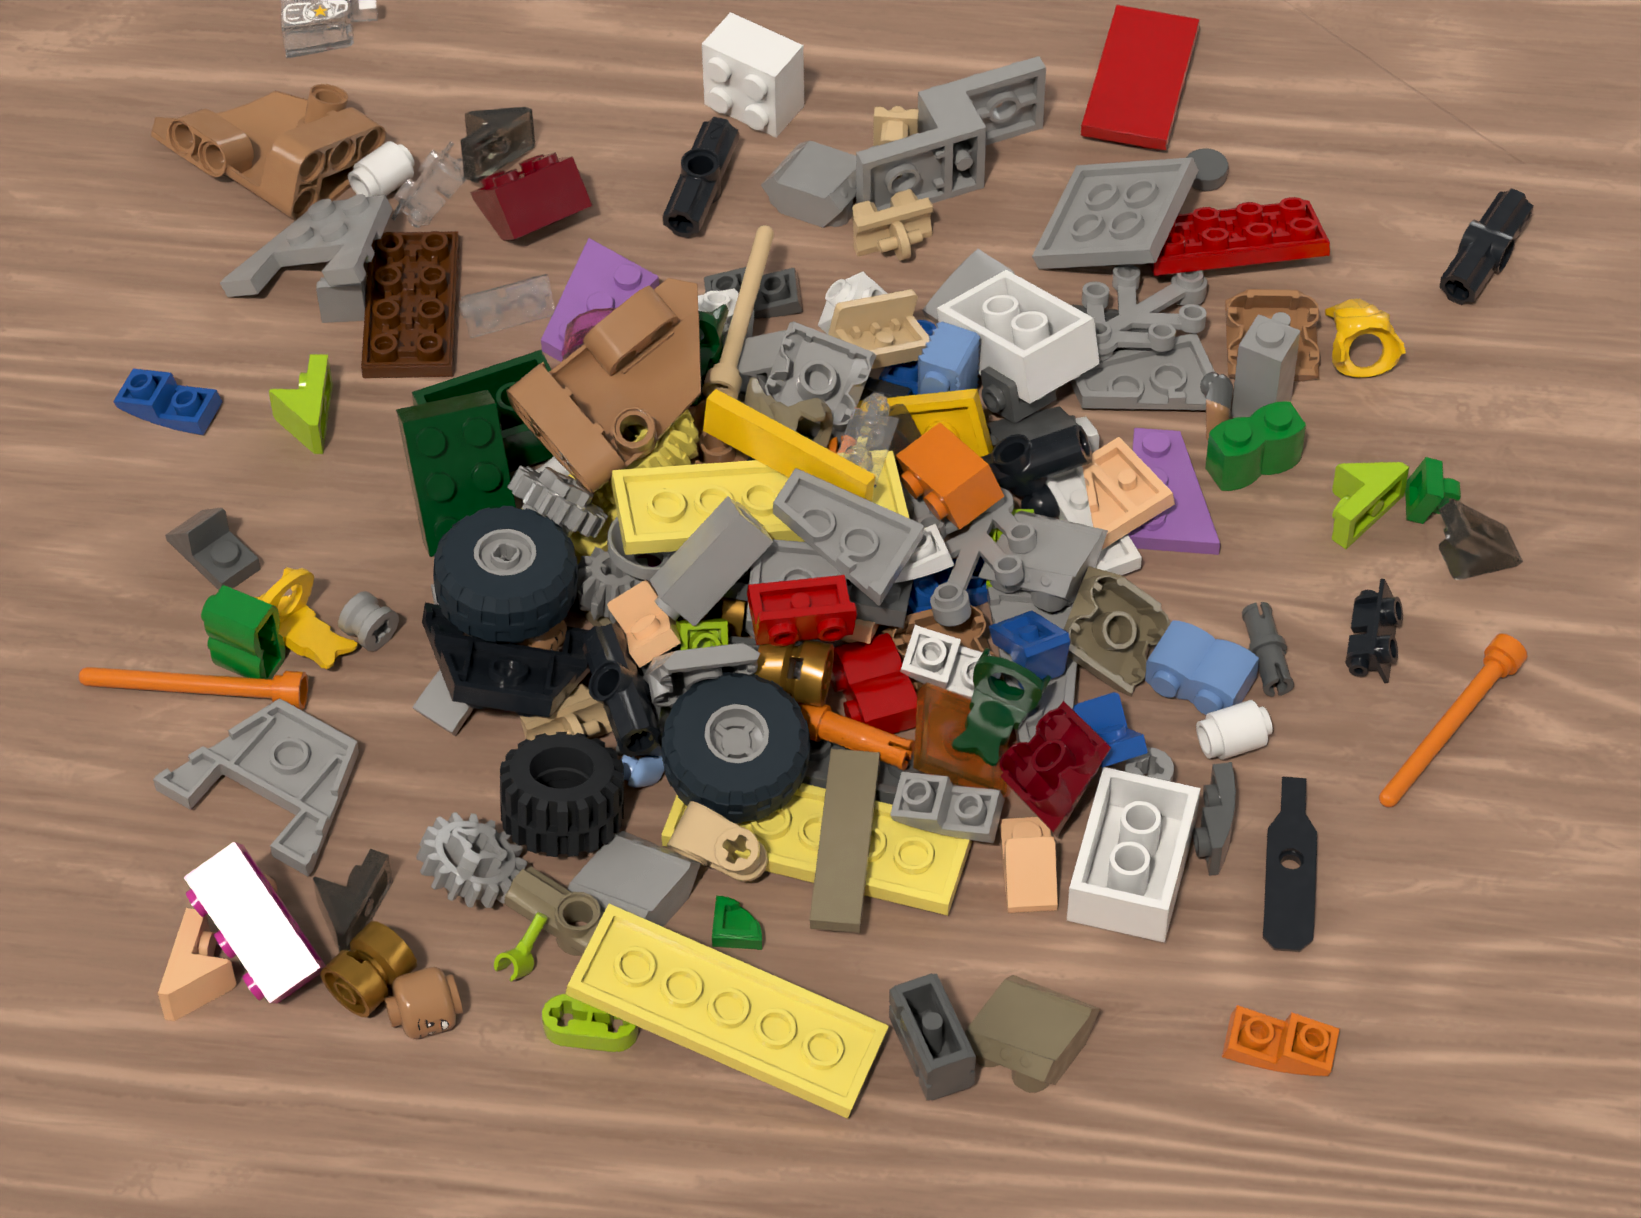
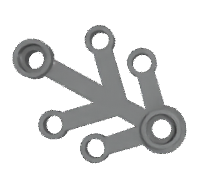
[1081,264,1207,361]
[917,487,1037,626]

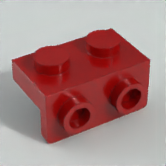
[747,575,857,646]

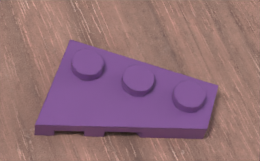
[541,238,659,362]
[1128,428,1220,555]

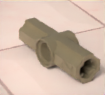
[505,866,604,956]

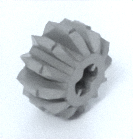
[576,547,651,624]

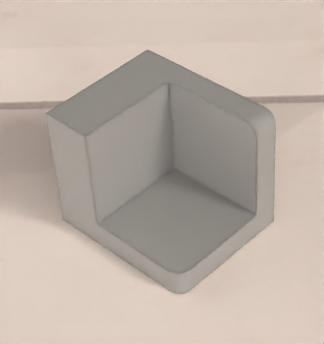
[316,265,367,323]

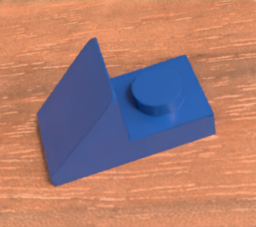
[989,610,1070,689]
[1073,692,1148,768]

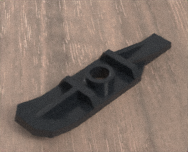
[1262,776,1317,952]

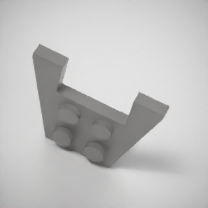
[220,194,393,297]
[153,698,359,876]

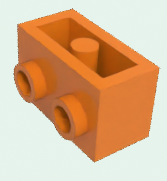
[895,422,1004,530]

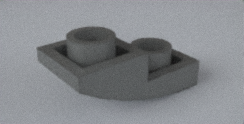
[704,267,803,319]
[1193,762,1236,876]

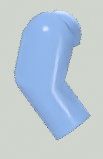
[620,755,665,788]

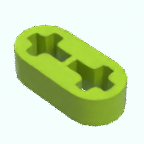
[542,994,639,1052]

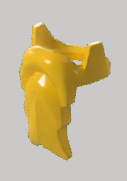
[1325,299,1406,377]
[254,567,357,669]

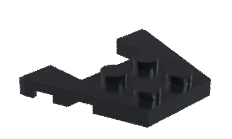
[422,602,590,718]

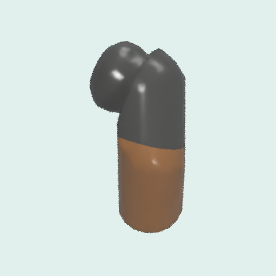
[1200,372,1233,440]

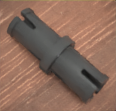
[1242,602,1294,697]

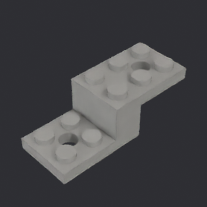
[856,56,1046,211]

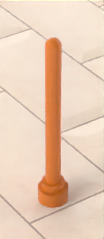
[1379,634,1528,808]
[79,667,308,710]

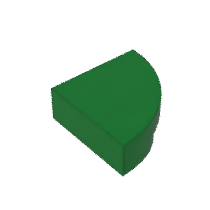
[712,895,762,950]

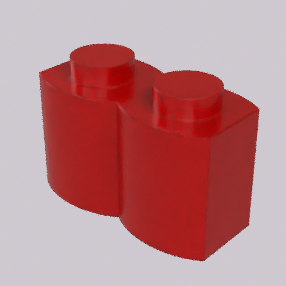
[831,633,920,734]

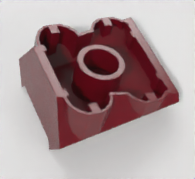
[1000,701,1111,837]

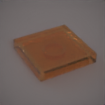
[913,682,1009,796]

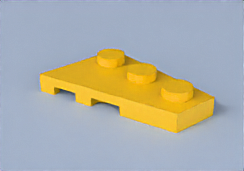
[847,388,993,459]

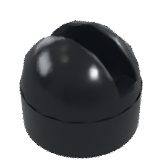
[1021,483,1060,518]

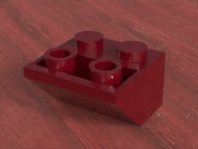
[470,152,592,240]

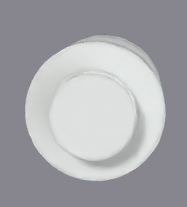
[348,141,415,197]
[1196,700,1273,760]

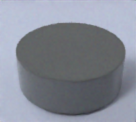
[1186,148,1228,191]

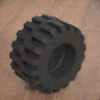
[500,732,624,857]

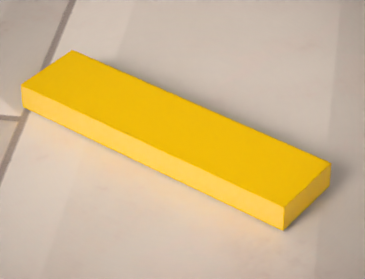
[703,389,876,502]

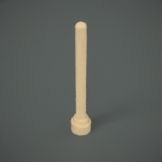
[702,225,774,400]

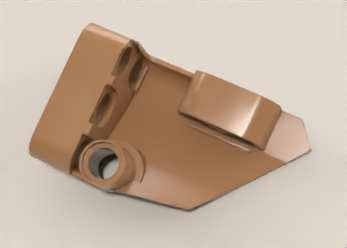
[151,84,386,221]
[506,278,701,494]

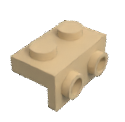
[828,289,929,369]

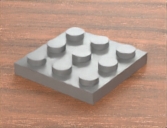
[1032,157,1199,269]

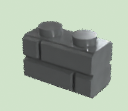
[889,973,976,1101]

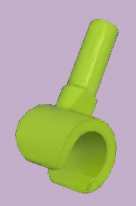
[494,912,548,982]

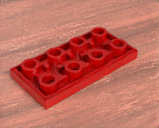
[1081,5,1200,151]
[1149,197,1330,276]

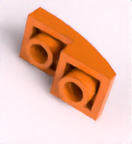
[1222,1005,1340,1076]

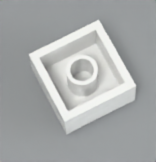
[702,12,804,138]

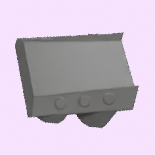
[761,141,856,228]
[763,322,876,446]
[978,511,1108,612]
[643,643,760,708]
[567,831,701,927]

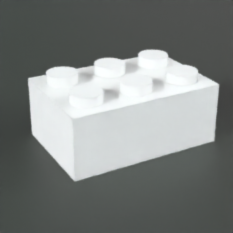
[937,270,1100,404]
[1067,767,1200,943]

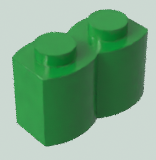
[1205,401,1306,491]
[201,585,285,679]

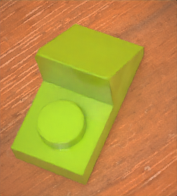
[269,354,333,454]
[1331,462,1409,549]

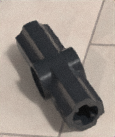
[662,116,739,238]
[1439,188,1534,305]
[981,425,1092,496]
[582,623,661,757]

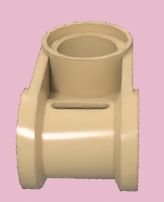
[667,801,768,882]

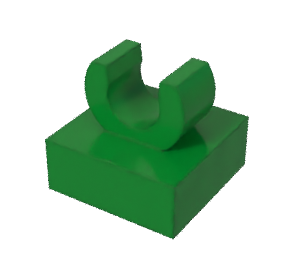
[1405,457,1461,524]

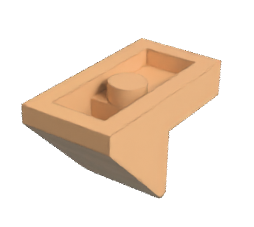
[607,580,681,668]
[999,817,1058,913]
[158,908,237,1021]

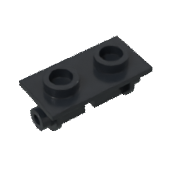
[1345,579,1403,683]

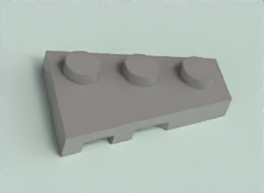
[1070,333,1215,410]
[773,468,924,606]

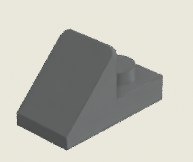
[165,508,261,590]

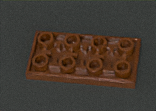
[361,231,460,378]

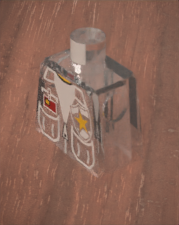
[281,0,378,58]

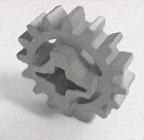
[508,465,608,538]
[416,812,527,908]

